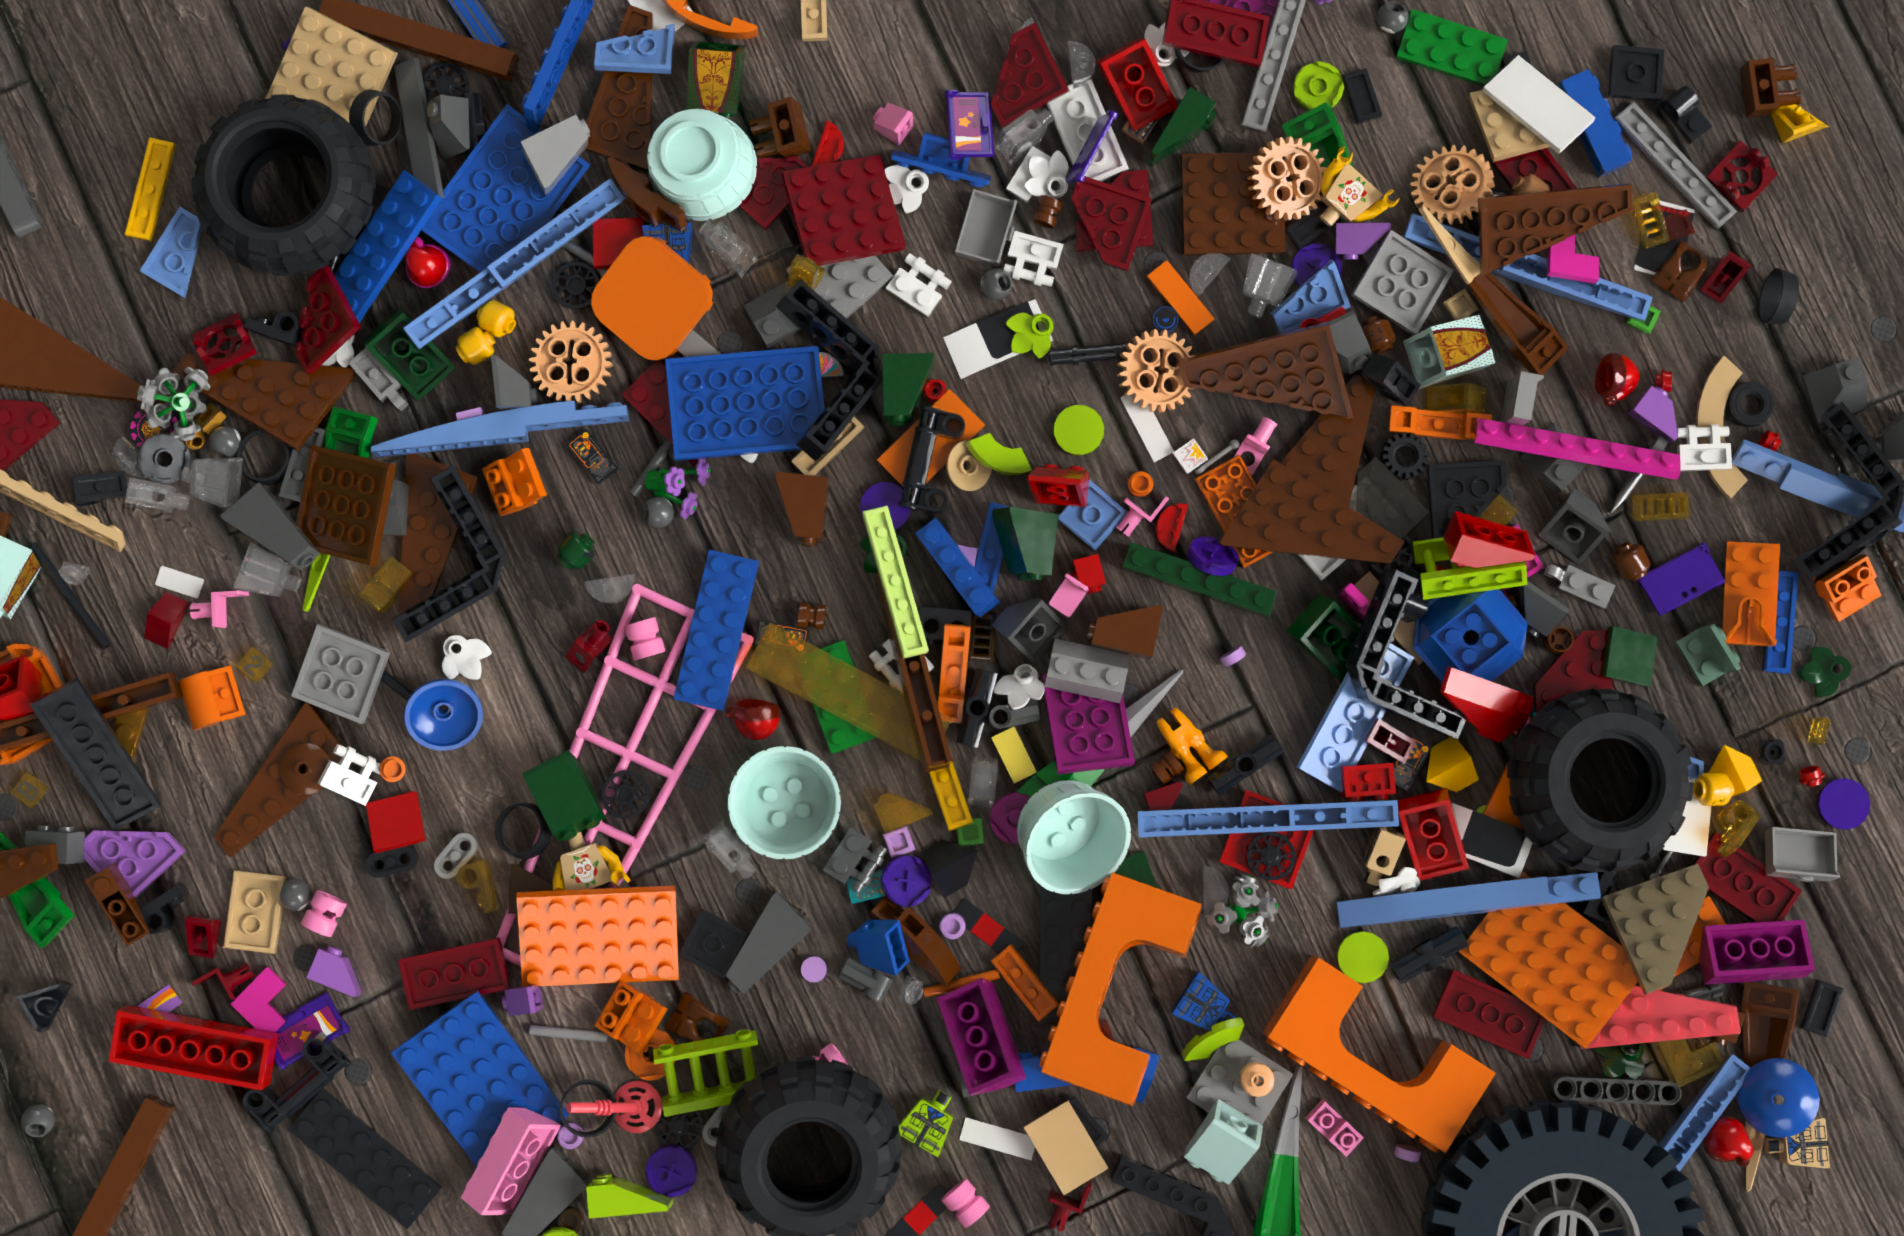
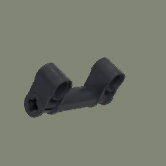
[897,406,965,514]
[243,1031,351,1133]

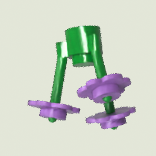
[645,458,711,519]

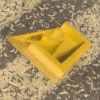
[1771,105,1829,144]
[1426,737,1479,792]
[1709,745,1762,797]

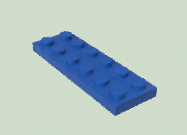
[521,0,595,132]
[334,170,442,323]
[674,550,760,711]

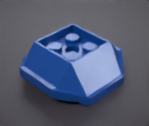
[1413,589,1528,683]

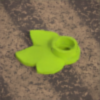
[1006,313,1053,359]

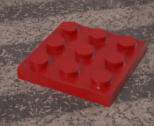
[1218,790,1314,890]

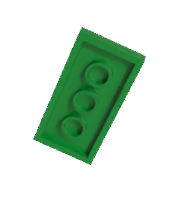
[1395,9,1508,87]
[796,640,880,754]

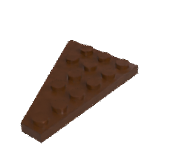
[1178,321,1353,419]
[171,353,357,452]
[1280,373,1376,506]
[1219,459,1404,564]

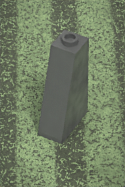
[220,483,320,570]
[726,891,813,994]
[502,1145,590,1236]

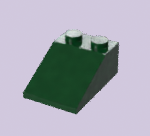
[1148,87,1217,167]
[363,306,456,401]
[1286,593,1360,683]

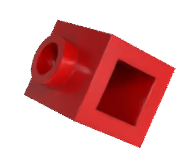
[1070,554,1106,595]

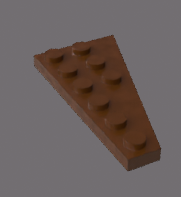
[585,5,653,172]
[1478,184,1633,276]

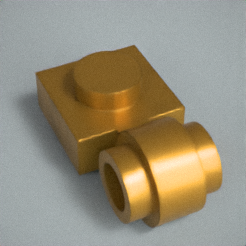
[183,402,227,449]

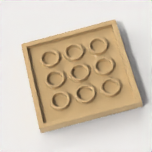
[266,7,398,126]

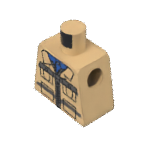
[1363,827,1406,886]
[1764,1116,1830,1168]

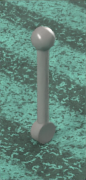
[1194,439,1240,475]
[1649,851,1673,880]

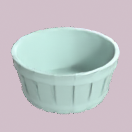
[647,109,757,221]
[728,746,841,859]
[1017,780,1131,894]

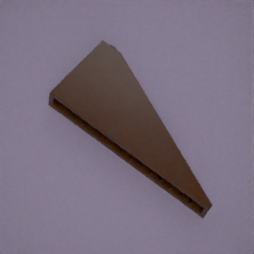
[0,297,165,405]

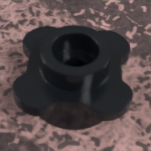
[1758,739,1785,765]

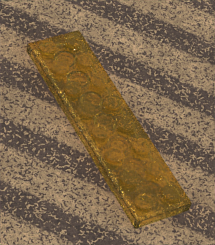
[746,622,952,761]

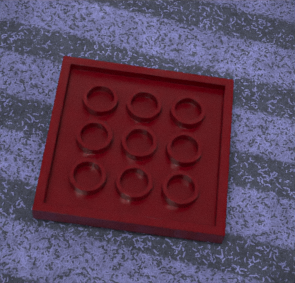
[782,155,906,268]

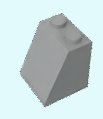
[521,115,590,195]

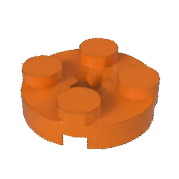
[625,1028,677,1081]

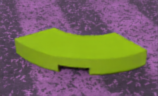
[966,433,1032,476]
[1182,1018,1244,1061]

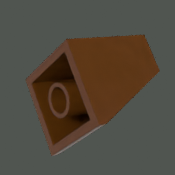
[775,472,830,547]
[1086,605,1164,660]

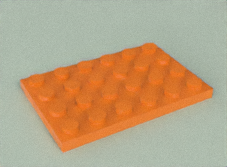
[1458,871,1638,1050]
[516,886,679,987]

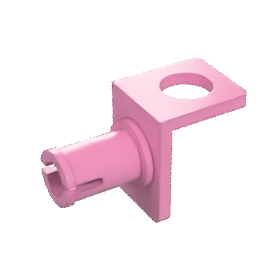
[1233,417,1277,475]
[1116,496,1169,537]
[1049,573,1089,617]
[190,591,249,628]

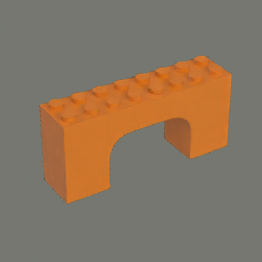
[1039,872,1202,1107]
[1262,955,1496,1153]

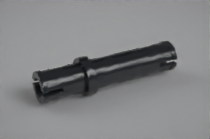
[1048,342,1126,366]

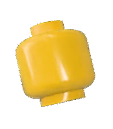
[476,300,516,338]
[456,327,496,365]
[1693,772,1734,806]

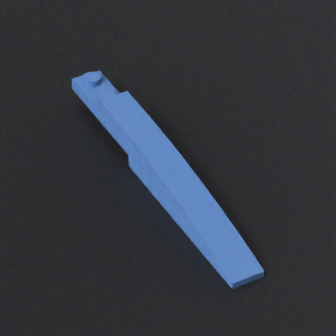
[403,179,625,350]
[1403,213,1653,321]
[371,401,629,458]
[1732,439,1904,533]
[1137,800,1399,837]
[1336,872,1601,928]
[1598,1054,1750,1236]

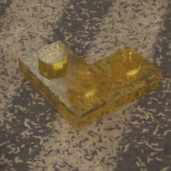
[1656,1039,1724,1087]

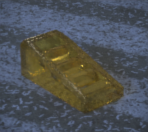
[1632,192,1670,249]
[1633,492,1690,521]

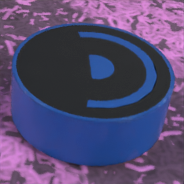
[1152,307,1178,333]

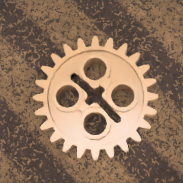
[1248,136,1326,221]
[1410,145,1495,225]
[529,321,613,404]
[1117,329,1196,413]

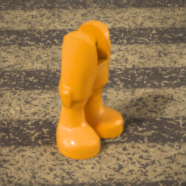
[1156,707,1228,786]

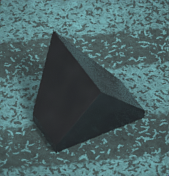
[920,840,977,897]
[16,982,73,1033]

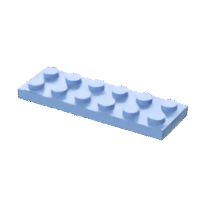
[1296,643,1414,792]

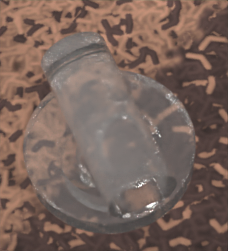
[60,561,90,585]
[898,975,923,1005]

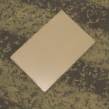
[223,870,287,954]
[1023,1100,1108,1195]

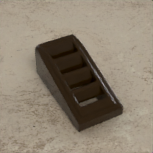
[968,610,997,663]

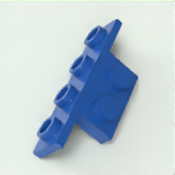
[890,132,992,187]

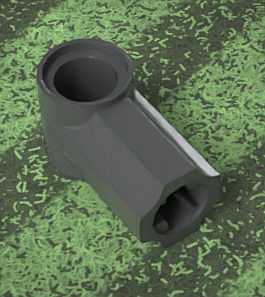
[988,699,1040,730]
[838,958,894,1003]

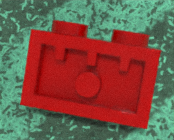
[1339,763,1396,802]

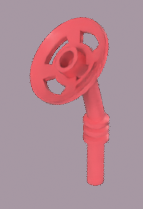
[566,1081,663,1133]

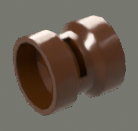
[1031,195,1063,229]
[797,602,826,630]
[1543,627,1574,653]
[1149,751,1185,786]

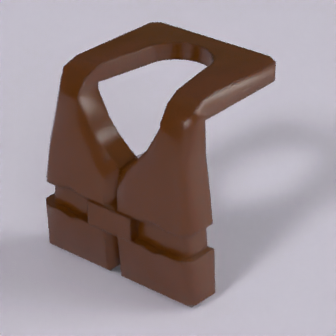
[1651,241,1709,302]
[666,992,729,1042]

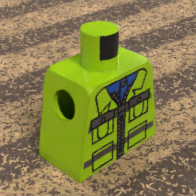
[899,1090,953,1157]

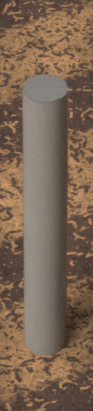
[529,1025,608,1043]

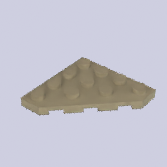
[1601,864,1709,995]

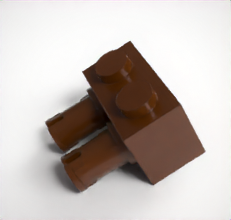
[1740,58,1801,118]
[749,97,811,158]

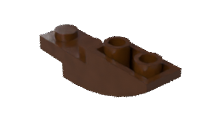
[608,156,687,232]
[868,897,962,987]

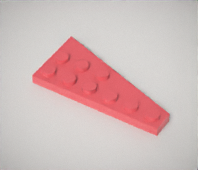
[1580,985,1741,1049]

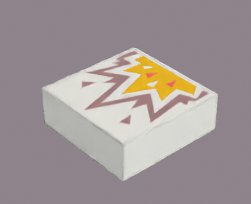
[1173,439,1208,474]

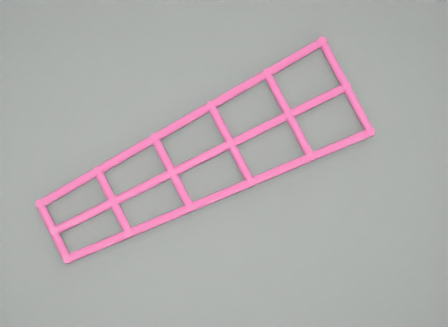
[496,584,754,986]

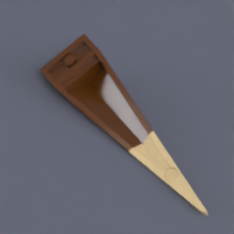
[1418,206,1569,375]
[1742,982,1800,1192]

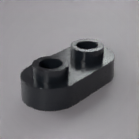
[365,846,418,878]

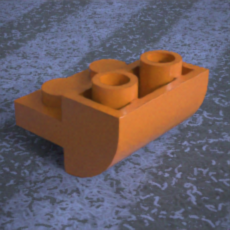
[482,448,547,516]
[1815,554,1882,622]
[178,665,245,731]
[594,980,668,1054]

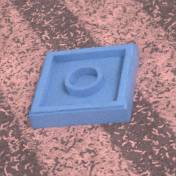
[1058,479,1128,551]

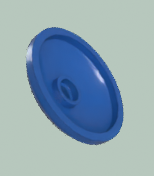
[404,679,483,751]
[1738,1058,1820,1138]

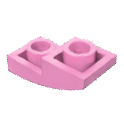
[1305,1099,1364,1157]

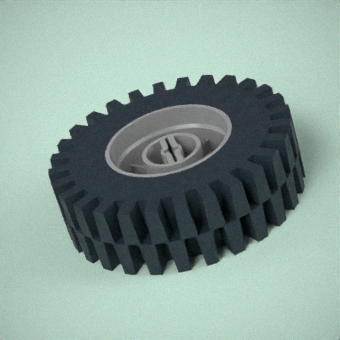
[1421,1099,1705,1236]

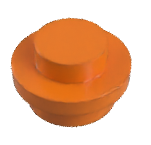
[1128,471,1153,497]
[379,756,406,782]

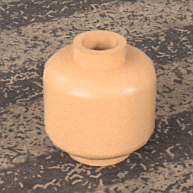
[1239,1061,1275,1097]

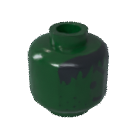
[557,532,595,570]

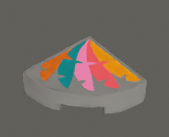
[819,352,844,378]

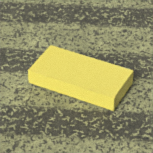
[991,727,1037,783]

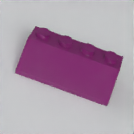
[1699,920,1815,985]
[936,978,1026,1096]

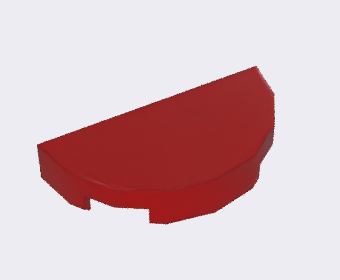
[811,120,844,166]
[1155,503,1188,554]

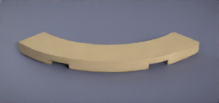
[1695,356,1748,499]

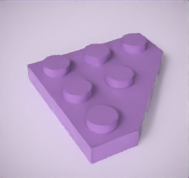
[84,830,186,899]

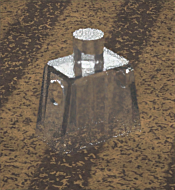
[995,109,1053,165]
[699,221,758,278]
[1242,253,1298,318]
[181,457,243,508]
[125,477,189,514]
[233,542,301,597]
[967,756,998,807]
[704,820,757,879]

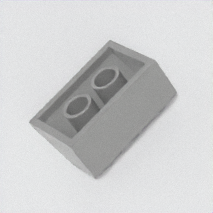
[1044,639,1130,703]

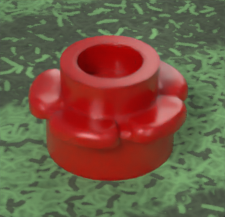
[1656,369,1672,392]
[923,379,947,404]
[1758,430,1781,451]
[1799,765,1825,787]

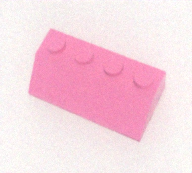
[461,1107,561,1215]

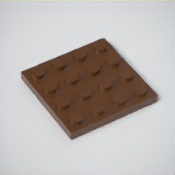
[1181,152,1286,256]
[296,445,396,566]

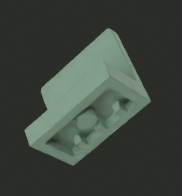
[1674,624,1741,687]

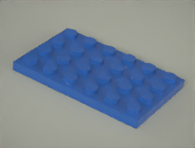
[421,104,590,273]
[665,346,824,461]
[391,990,569,1167]

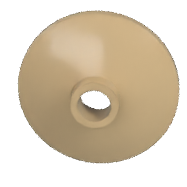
[946,440,992,491]

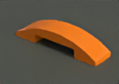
[662,0,758,40]
[1389,405,1492,440]
[938,624,971,723]

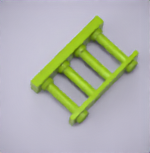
[1413,527,1527,600]
[653,1029,758,1117]

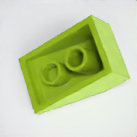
[586,1174,673,1219]

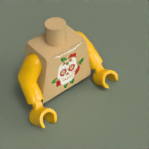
[1320,147,1400,227]
[552,832,630,891]

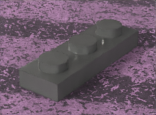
[279,428,325,503]

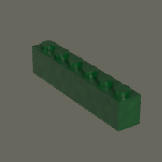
[1121,542,1277,618]

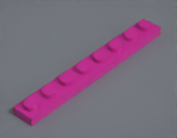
[1474,418,1680,480]

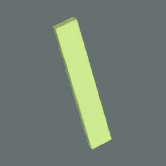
[862,506,929,659]

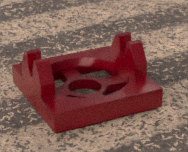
[1706,140,1778,212]
[192,312,257,376]

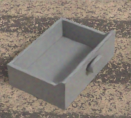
[955,189,1017,268]
[1500,371,1544,426]
[1765,827,1840,882]

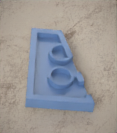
[594,24,675,74]
[140,207,202,298]
[1271,259,1351,334]

